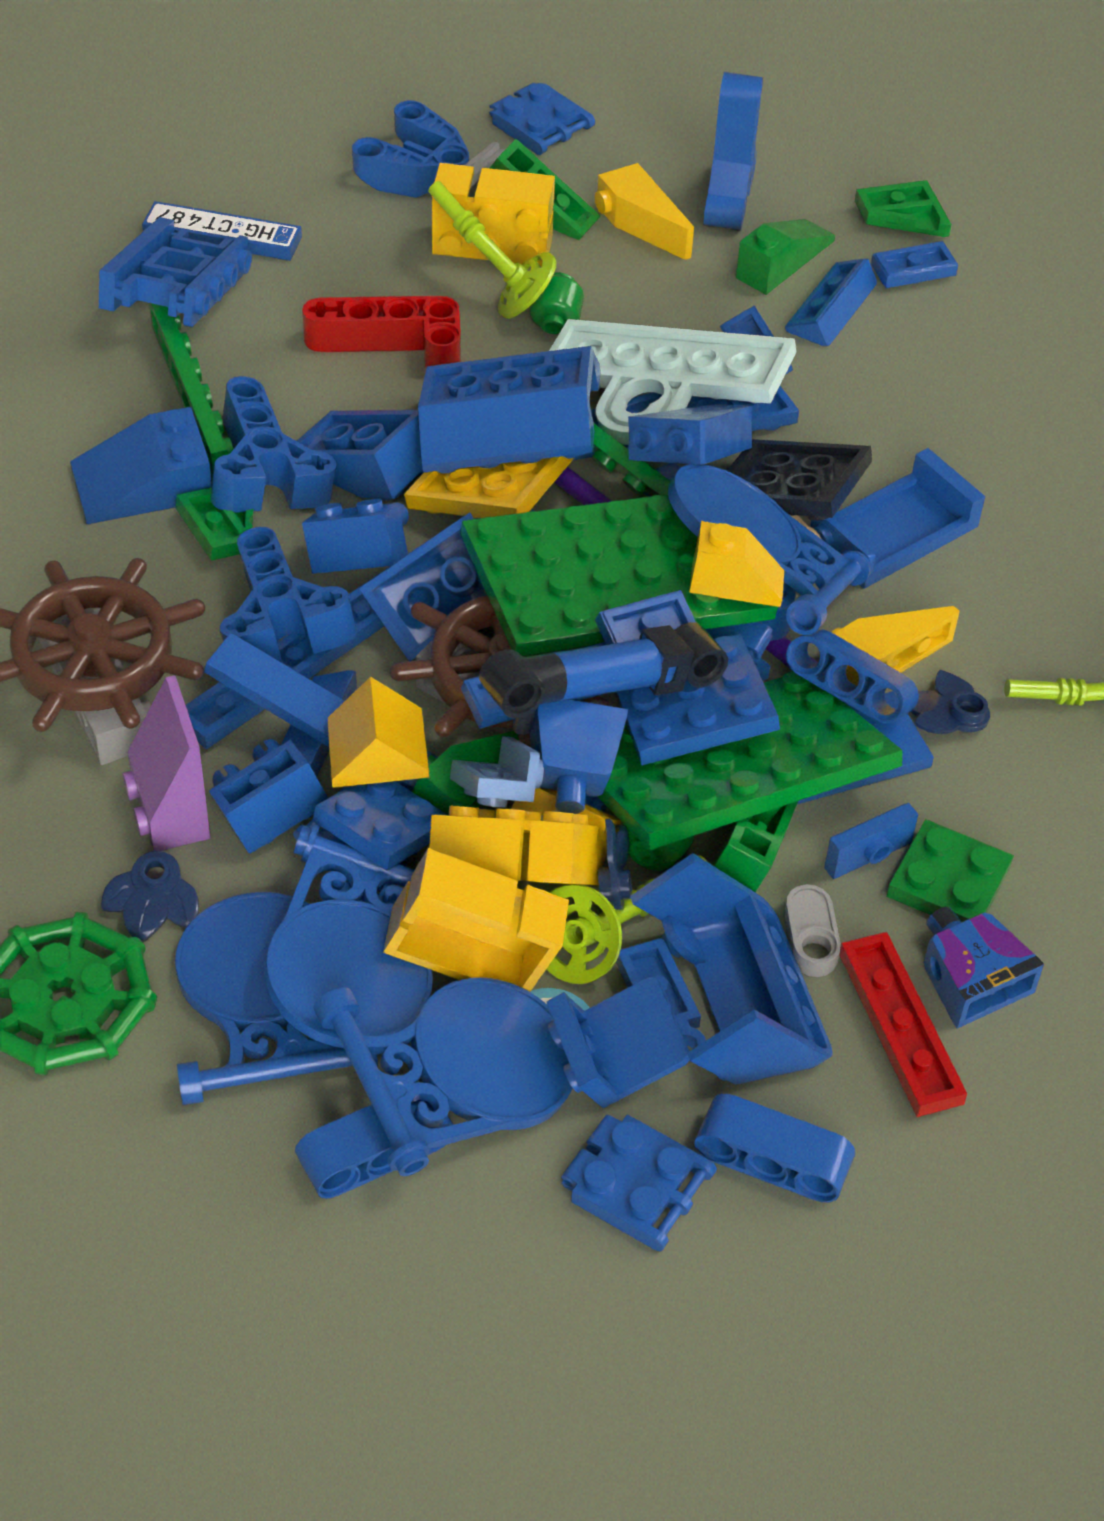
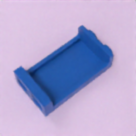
[810,448,985,589]

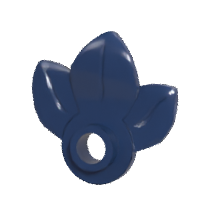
[911,670,990,734]
[598,819,632,911]
[101,851,199,942]

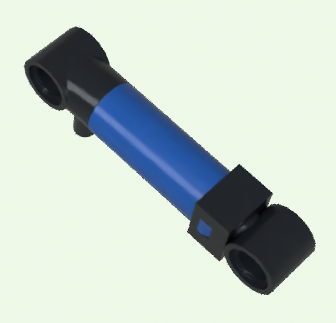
[479,622,729,735]

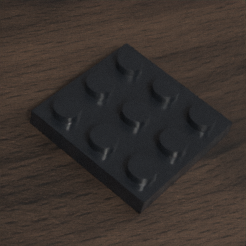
[727,439,872,520]

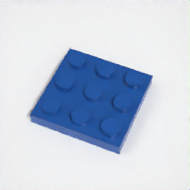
[614,633,780,765]

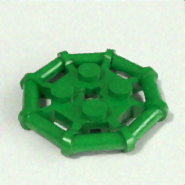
[0,912,157,1075]

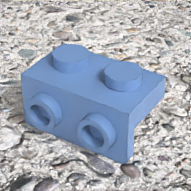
[450,736,544,807]

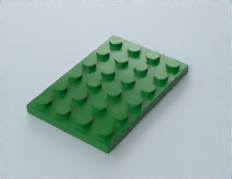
[460,494,778,656]
[597,671,902,850]

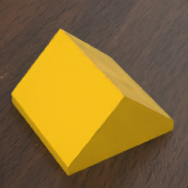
[328,676,429,788]

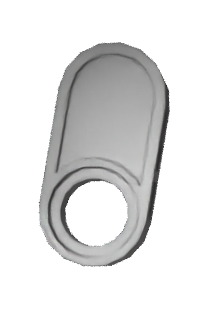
[784,884,840,977]

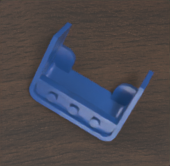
[630,853,833,1085]

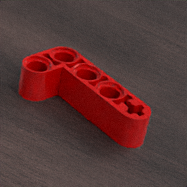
[302,296,461,368]

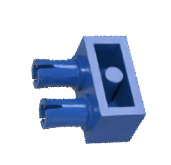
[302,499,409,574]
[209,739,328,854]

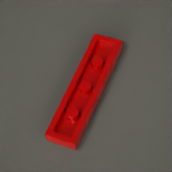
[839,932,967,1117]

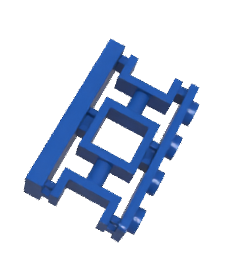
[99,217,252,327]

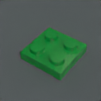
[886,819,1014,922]

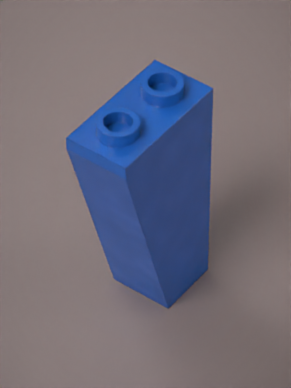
[628,404,752,465]

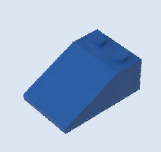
[70,407,212,524]
[297,410,424,501]
[359,512,485,661]

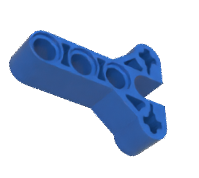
[703,72,763,230]
[211,376,337,512]
[220,527,357,663]

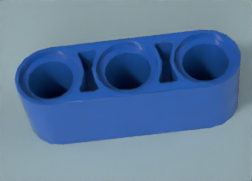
[786,629,919,723]
[694,1094,856,1202]
[295,1100,454,1199]

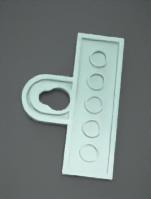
[549,319,797,445]

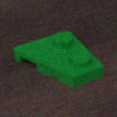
[854,180,952,237]
[175,488,254,561]

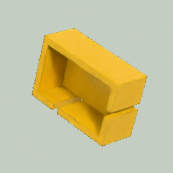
[432,163,555,267]
[429,806,603,885]
[383,848,569,992]

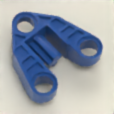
[352,100,469,198]

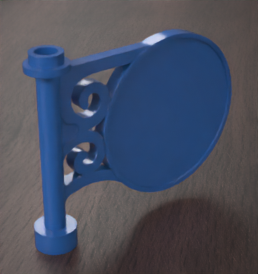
[668,464,871,635]
[264,824,433,1048]
[175,892,378,1106]
[313,978,573,1176]

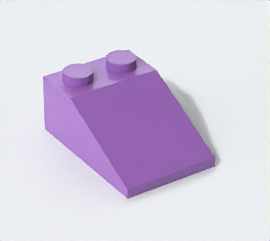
[122,675,211,851]

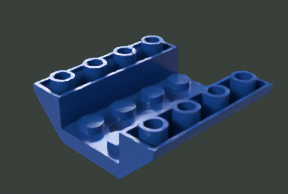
[418,346,601,473]

